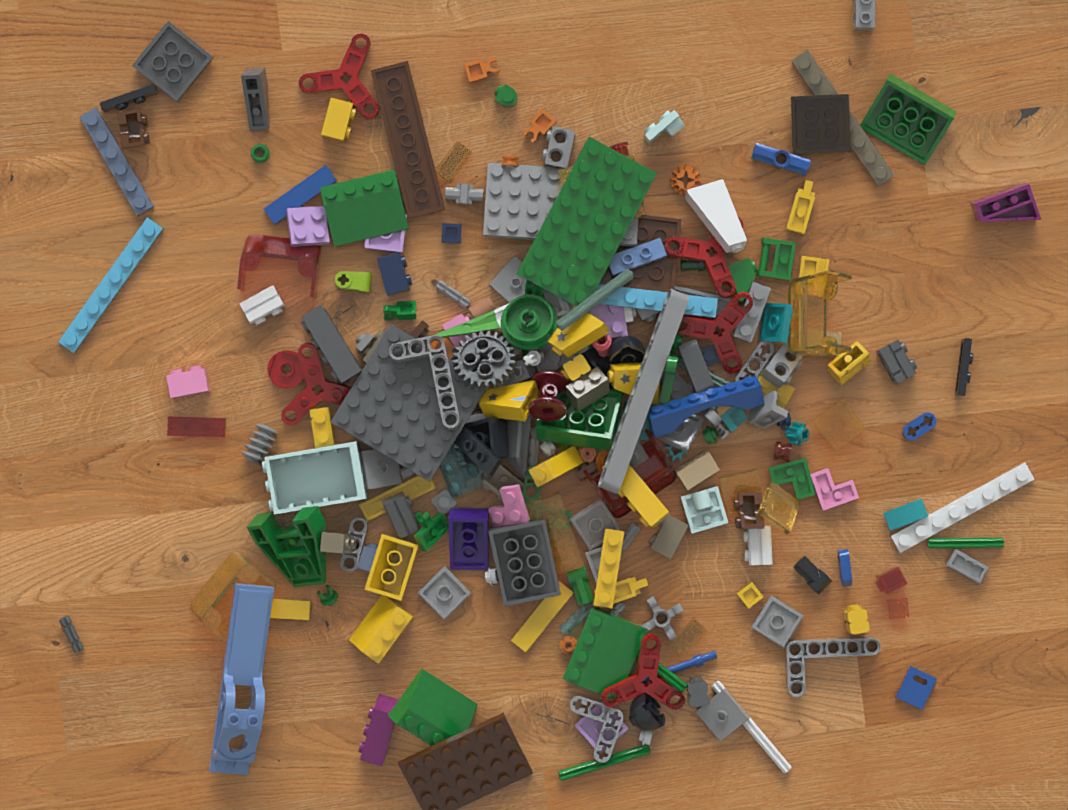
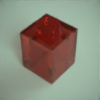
[875,566,907,594]

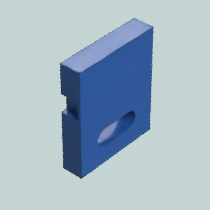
[895,666,937,710]

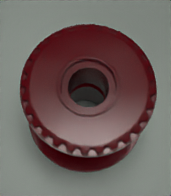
[528,371,568,421]

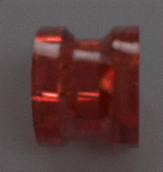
[773,441,792,462]

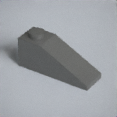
[241,67,269,130]

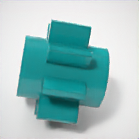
[785,421,809,446]
[664,445,688,462]

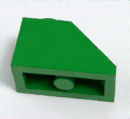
[728,258,757,302]

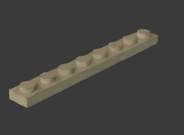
[792,50,895,186]

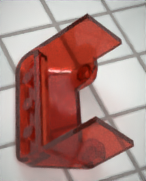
[237,234,322,299]
[583,428,677,518]

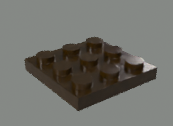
[791,94,851,154]

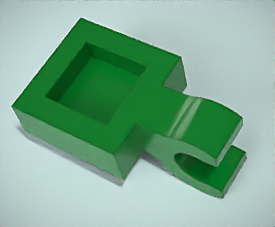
[383,301,416,321]

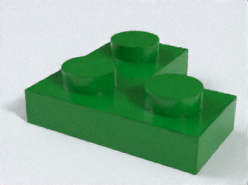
[768,458,816,500]

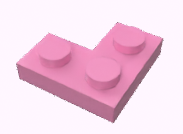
[810,468,859,511]
[488,484,530,527]

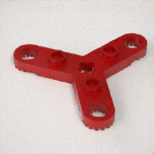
[298,33,379,119]
[664,217,743,298]
[677,292,753,374]
[281,342,352,425]
[601,634,685,710]

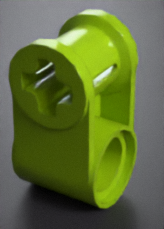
[335,271,372,292]

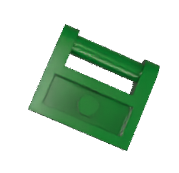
[756,238,796,281]

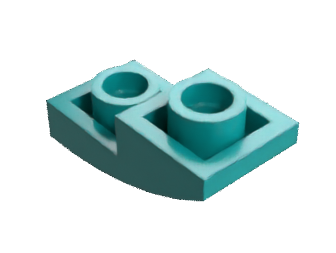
[883,498,929,531]

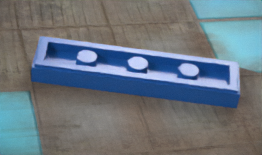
[264,165,337,225]

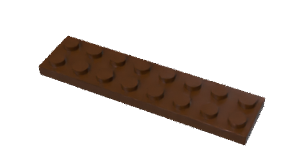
[371,61,445,219]

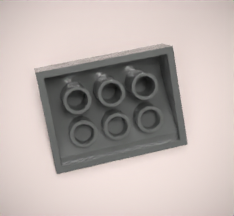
[488,519,561,607]

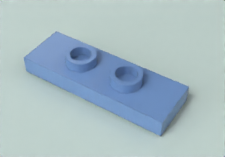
[609,238,667,276]

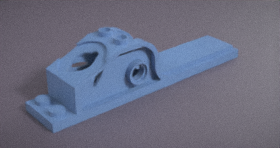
[209,583,274,775]

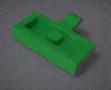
[414,511,449,552]

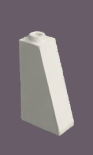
[685,179,747,253]

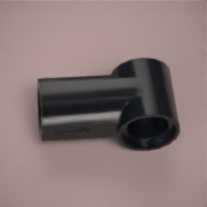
[793,556,832,595]

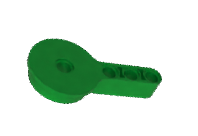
[500,280,558,350]

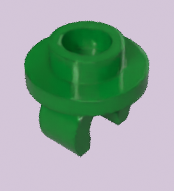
[317,585,338,606]

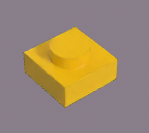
[737,581,763,609]

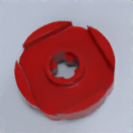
[267,350,304,389]

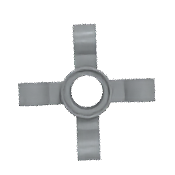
[640,596,683,640]

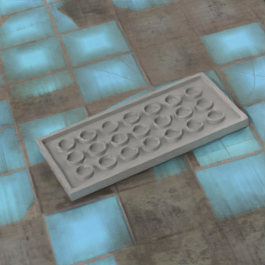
[483,163,639,247]

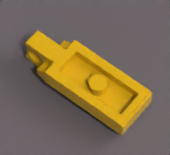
[786,180,815,235]
[594,577,648,608]

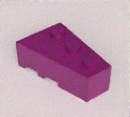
[970,183,1041,222]
[358,694,399,766]

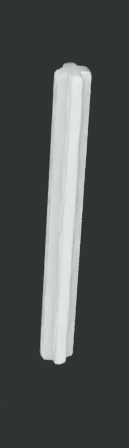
[711,681,792,773]

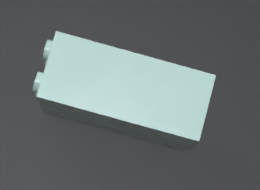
[262,441,368,515]

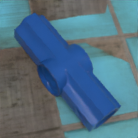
[751,143,811,176]

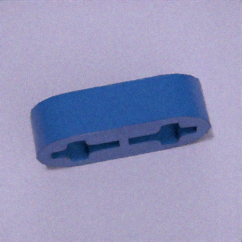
[902,412,936,440]
[838,549,852,586]

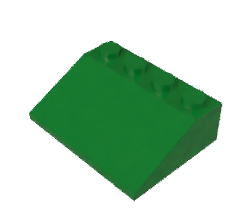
[860,73,956,165]
[320,170,409,247]
[535,383,623,451]
[563,606,648,699]
[388,668,478,746]

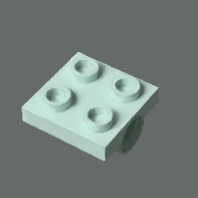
[643,110,685,145]
[681,486,728,534]

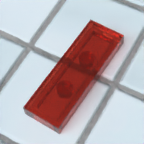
[167,416,226,437]

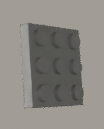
[132,21,213,102]

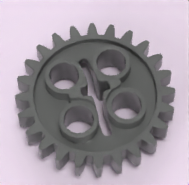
[453,330,516,390]

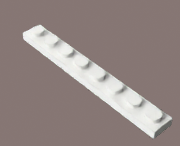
[890,462,1034,553]

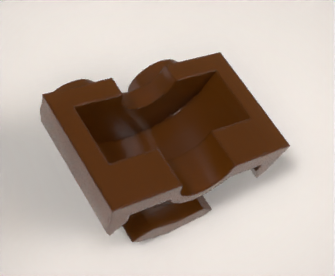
[117,109,150,149]
[734,492,765,529]

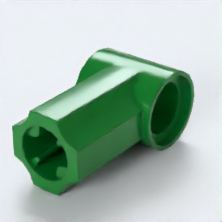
[565,564,594,605]

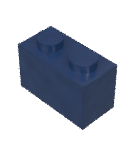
[377,252,412,296]

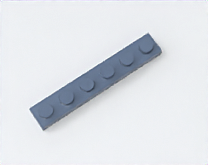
[80,107,154,216]

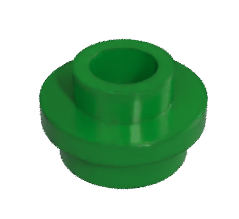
[251,144,270,163]
[702,426,719,445]

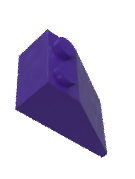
[449,508,489,570]

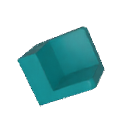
[720,406,748,432]

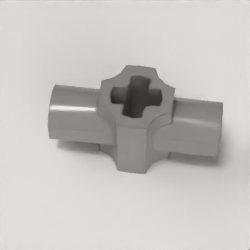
[445,184,484,205]

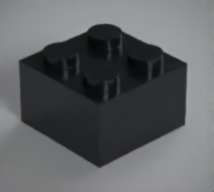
[463,417,509,465]

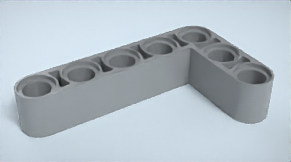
[389,335,460,430]
[785,637,881,697]

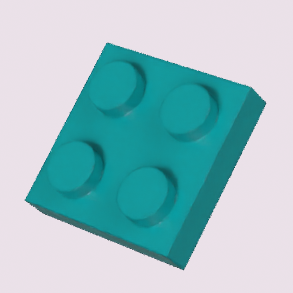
[759,303,793,343]

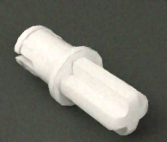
[523,350,545,366]

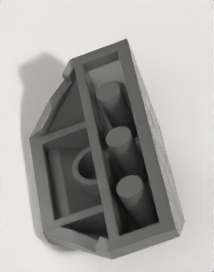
[506,414,531,478]

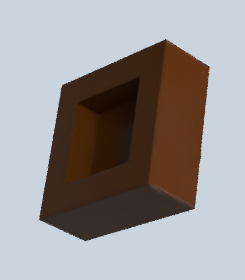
[410,320,429,339]
[576,463,598,482]

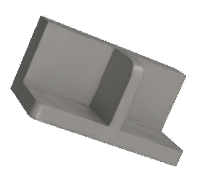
[749,391,788,430]

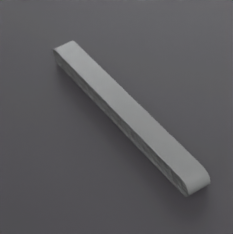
[598,289,689,494]

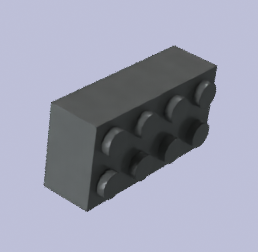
[301,305,362,384]

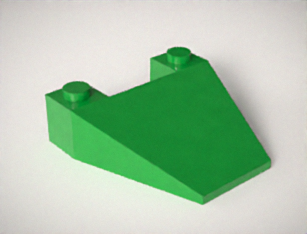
[246,506,326,587]

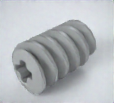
[241,424,279,466]

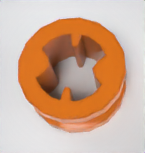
[502,155,519,167]

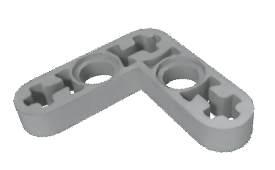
[570,695,623,763]

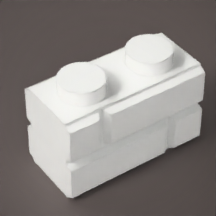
[239,285,285,326]
[743,525,773,565]

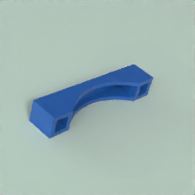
[647,376,765,438]

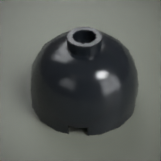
[608,336,646,364]
[629,693,665,731]

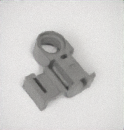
[701,408,729,440]

